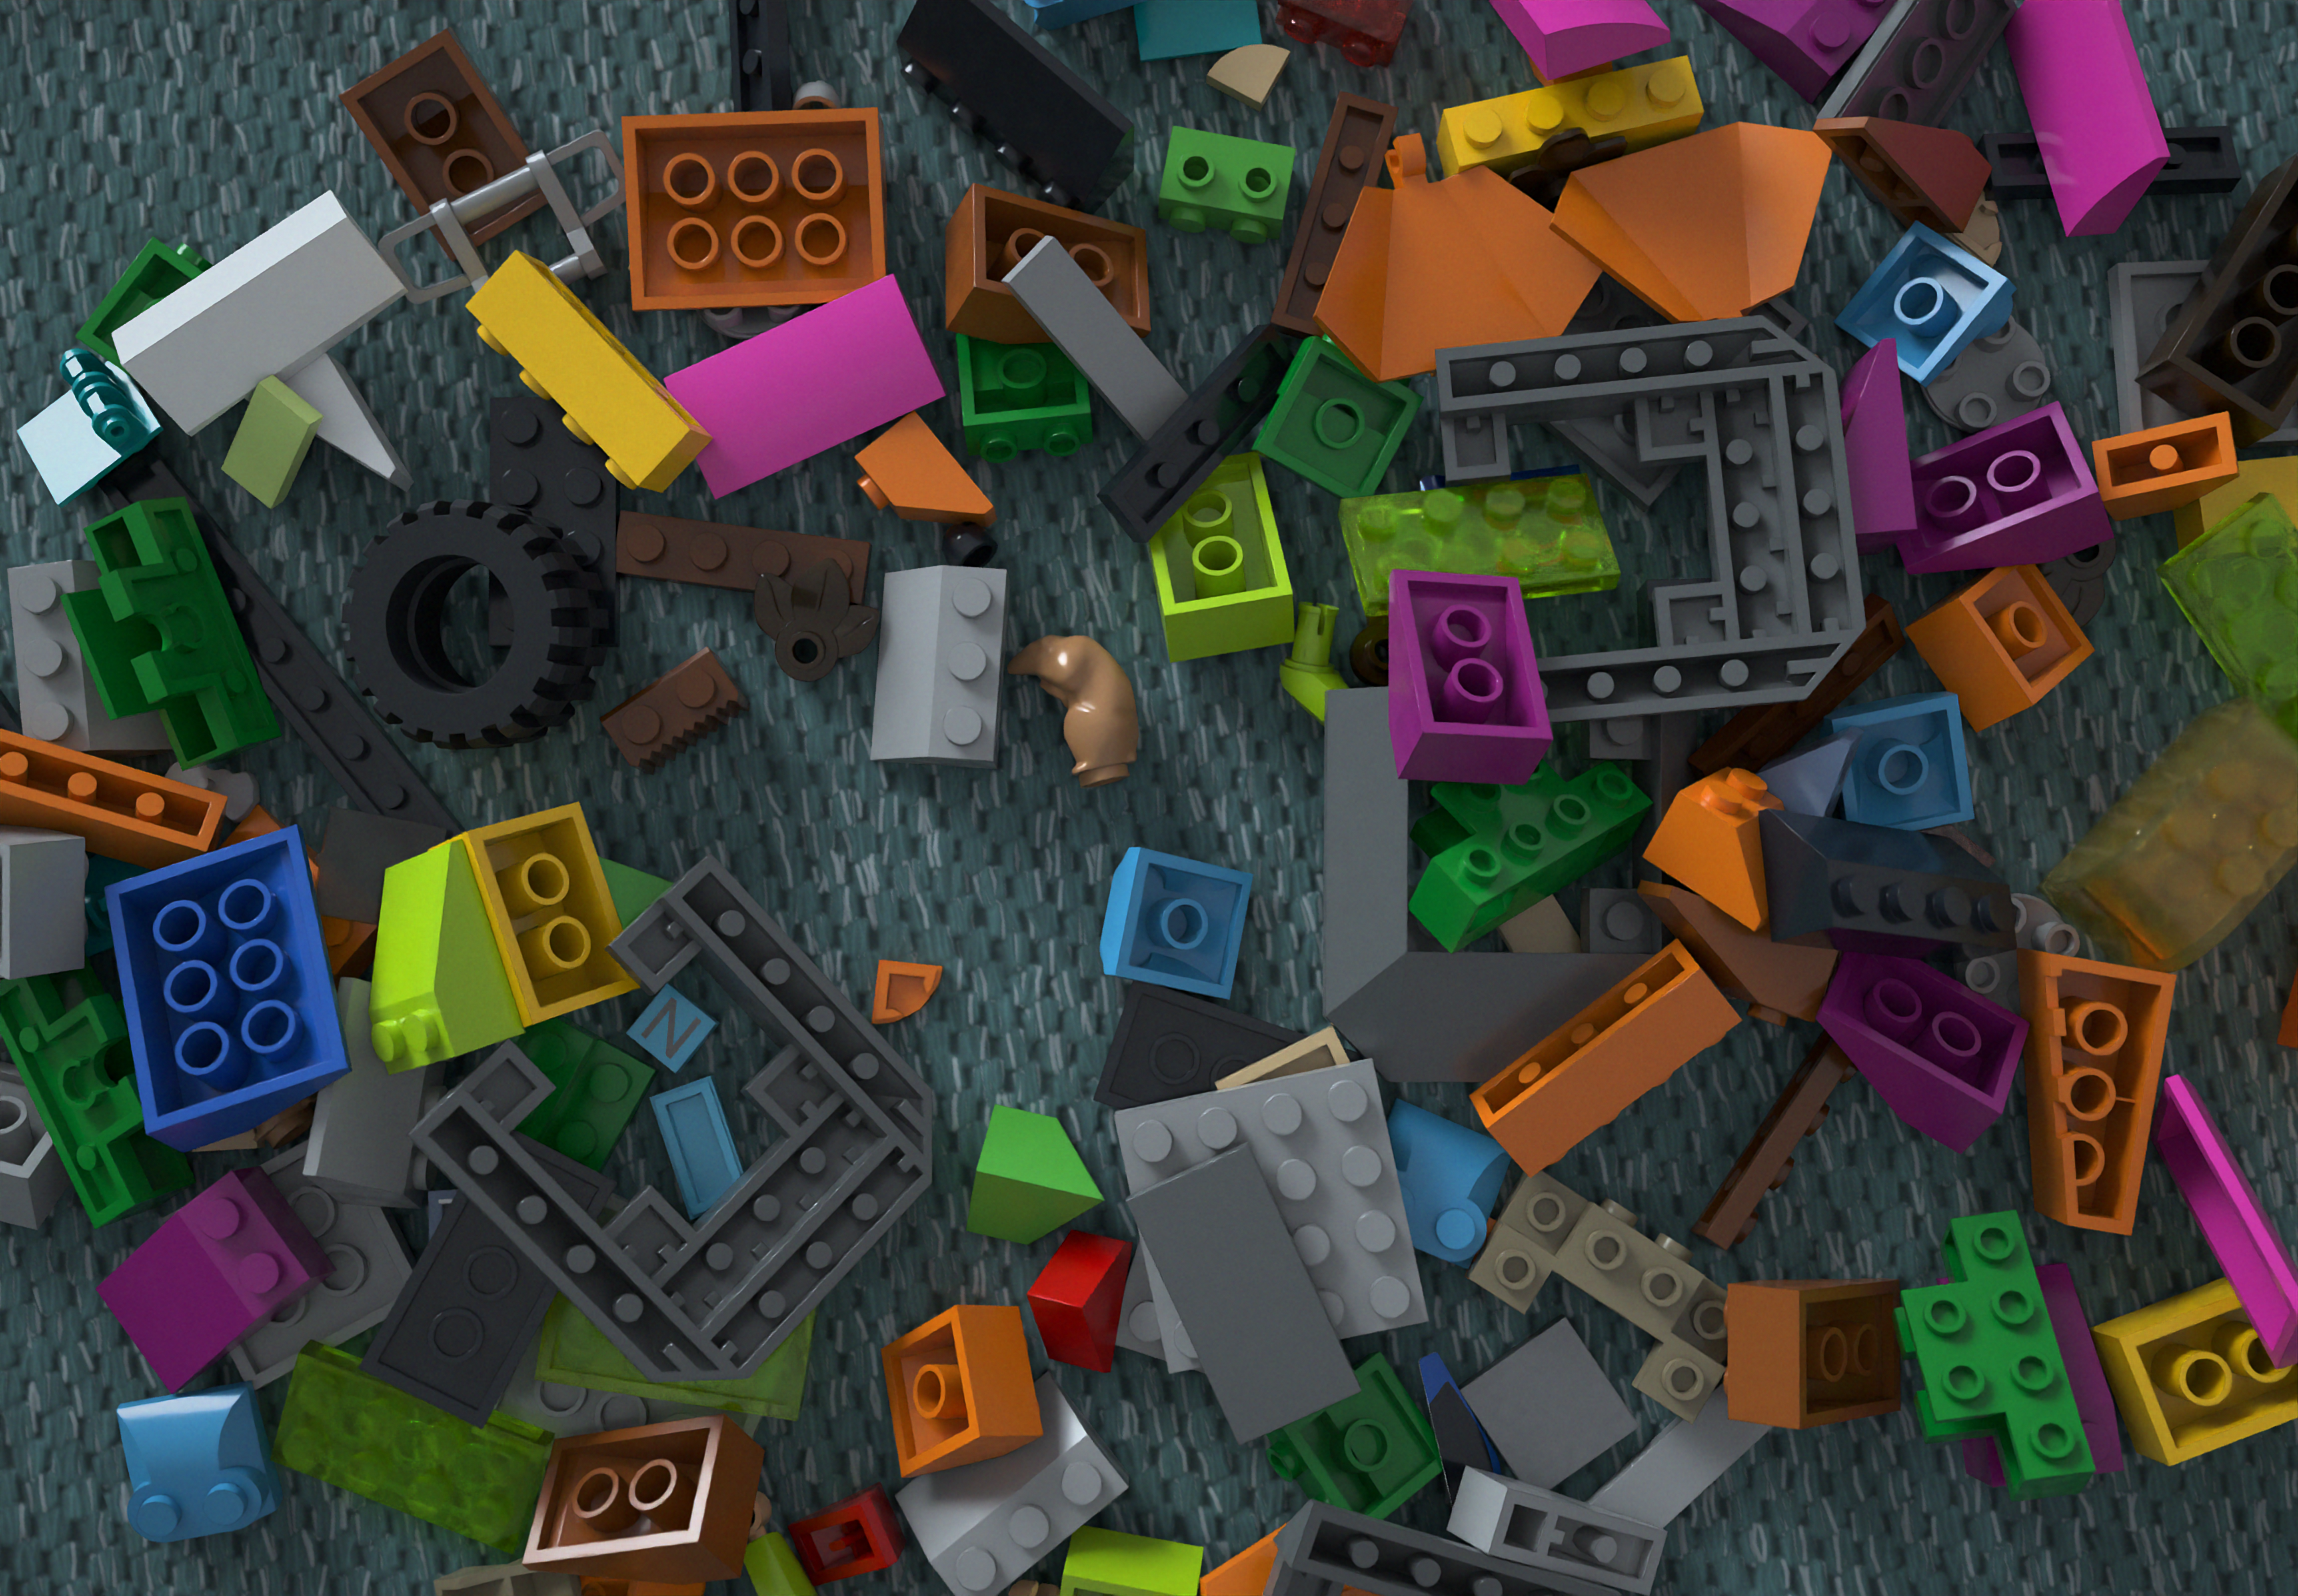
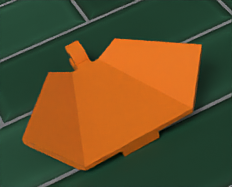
[1549,122,1833,324]
[1312,133,1603,384]

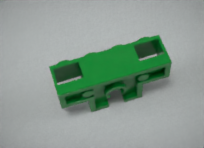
[60,496,282,771]
[1408,759,1654,955]
[0,952,197,1230]
[1891,1209,2096,1502]

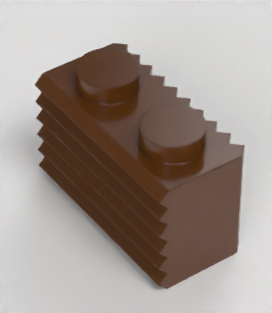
[599,646,750,775]

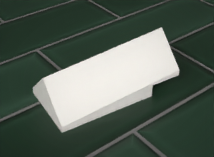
[111,190,409,437]

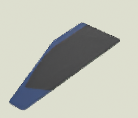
[1419,1352,1502,1508]

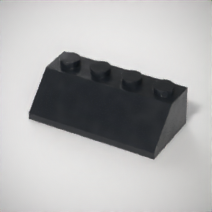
[896,0,1134,215]
[1758,808,2018,964]

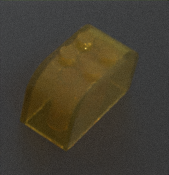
[2036,696,2298,973]

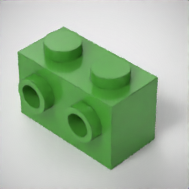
[1158,126,1296,244]

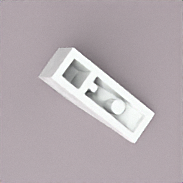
[284,352,414,492]

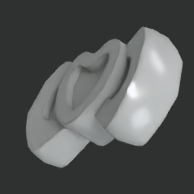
[165,761,260,824]

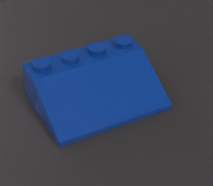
[104,824,353,1153]

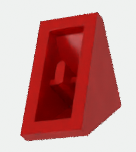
[1026,1230,1133,1373]
[787,1481,907,1587]

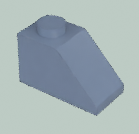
[1755,726,1864,818]

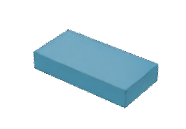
[649,1075,746,1220]

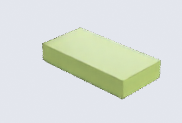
[221,374,324,509]

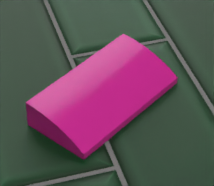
[1488,0,1671,81]
[2003,0,2171,237]
[663,273,948,500]
[2150,1074,2298,1369]

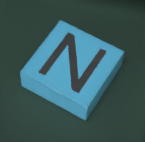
[626,983,720,1074]

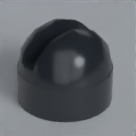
[941,521,998,568]

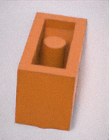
[854,410,997,527]
[2092,411,2240,522]

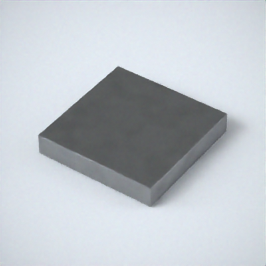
[1457,1314,1640,1490]

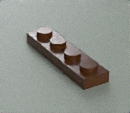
[1270,91,1399,340]
[616,510,872,605]
[1687,592,1906,781]
[1690,1029,1858,1251]

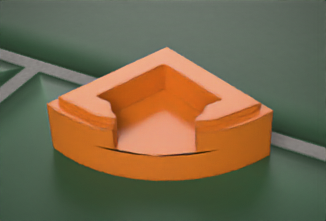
[872,960,944,1024]

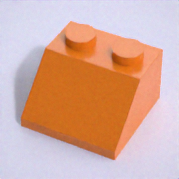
[1904,564,2095,733]
[1642,766,1785,932]
[881,1305,1044,1478]

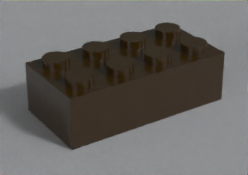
[2134,152,2298,450]

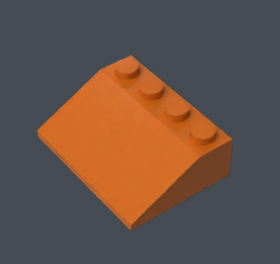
[621,107,888,312]

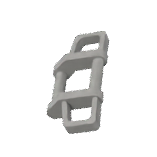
[378,130,626,304]

